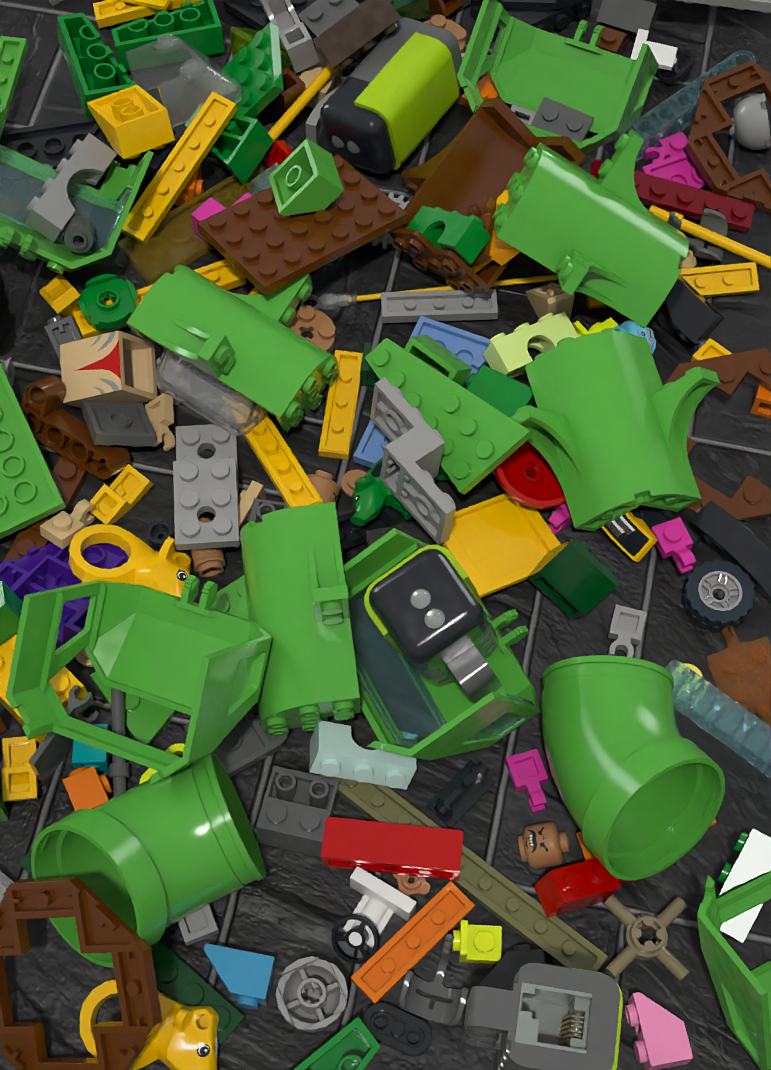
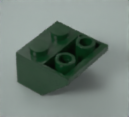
[527,538,621,621]

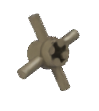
[604,894,690,981]

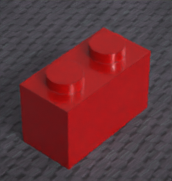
[534,858,622,918]

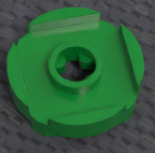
[78,274,138,331]

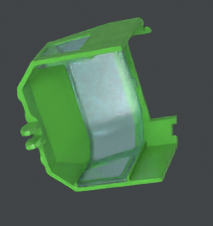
[0,107,154,274]
[343,528,540,760]

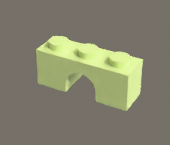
[483,311,579,378]

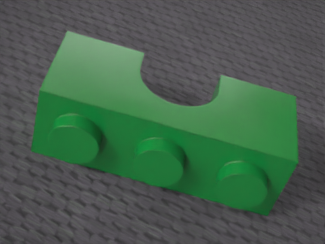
[406,205,491,265]

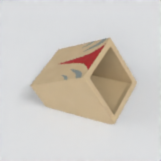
[60,330,157,408]

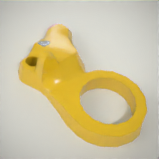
[68,524,191,598]
[80,980,219,1070]

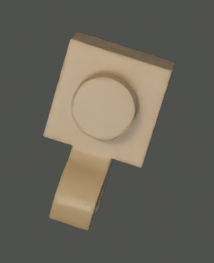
[145,393,175,451]
[40,499,95,550]

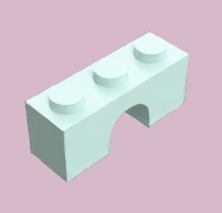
[309,720,417,790]

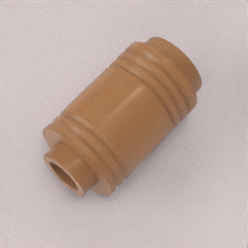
[190,518,226,578]

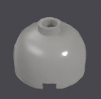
[730,93,771,150]
[276,956,348,1033]

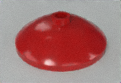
[494,441,566,509]

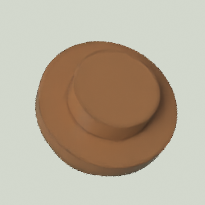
[341,469,367,498]

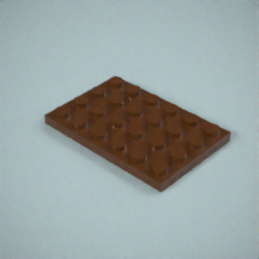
[197,154,407,296]

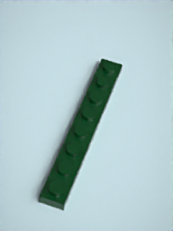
[19,849,245,1047]

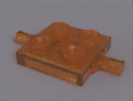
[706,626,771,730]

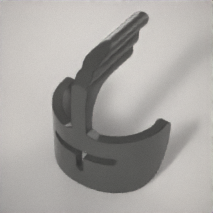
[667,208,728,262]
[399,934,469,1026]

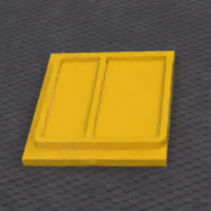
[442,493,561,598]

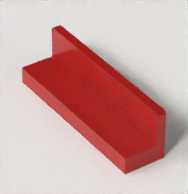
[321,817,463,881]

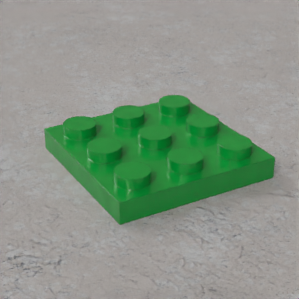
[221,22,284,118]

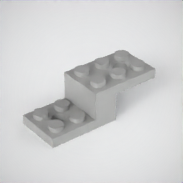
[370,377,456,545]
[173,423,240,550]

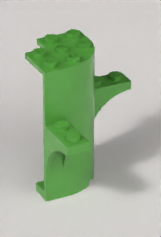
[492,129,689,328]
[126,265,340,432]
[510,328,720,532]
[233,502,361,736]

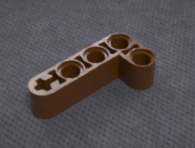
[21,375,130,480]

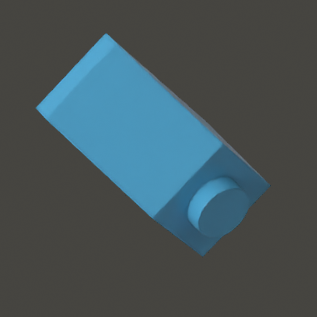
[204,943,276,1009]

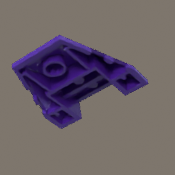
[0,525,129,648]

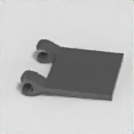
[28,685,100,785]

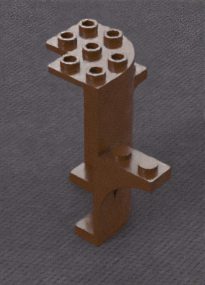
[388,98,586,293]

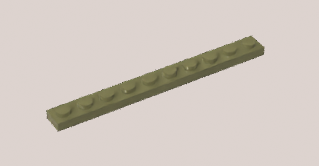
[315,773,608,972]

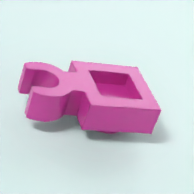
[643,131,688,163]

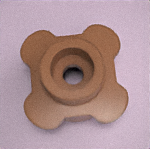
[393,874,430,897]

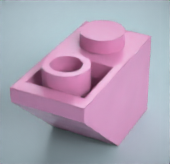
[625,992,693,1070]

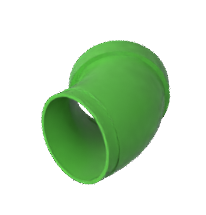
[541,655,725,881]
[31,752,266,968]

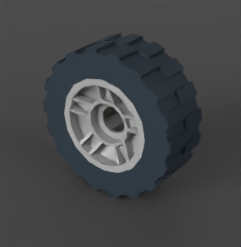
[681,559,755,633]

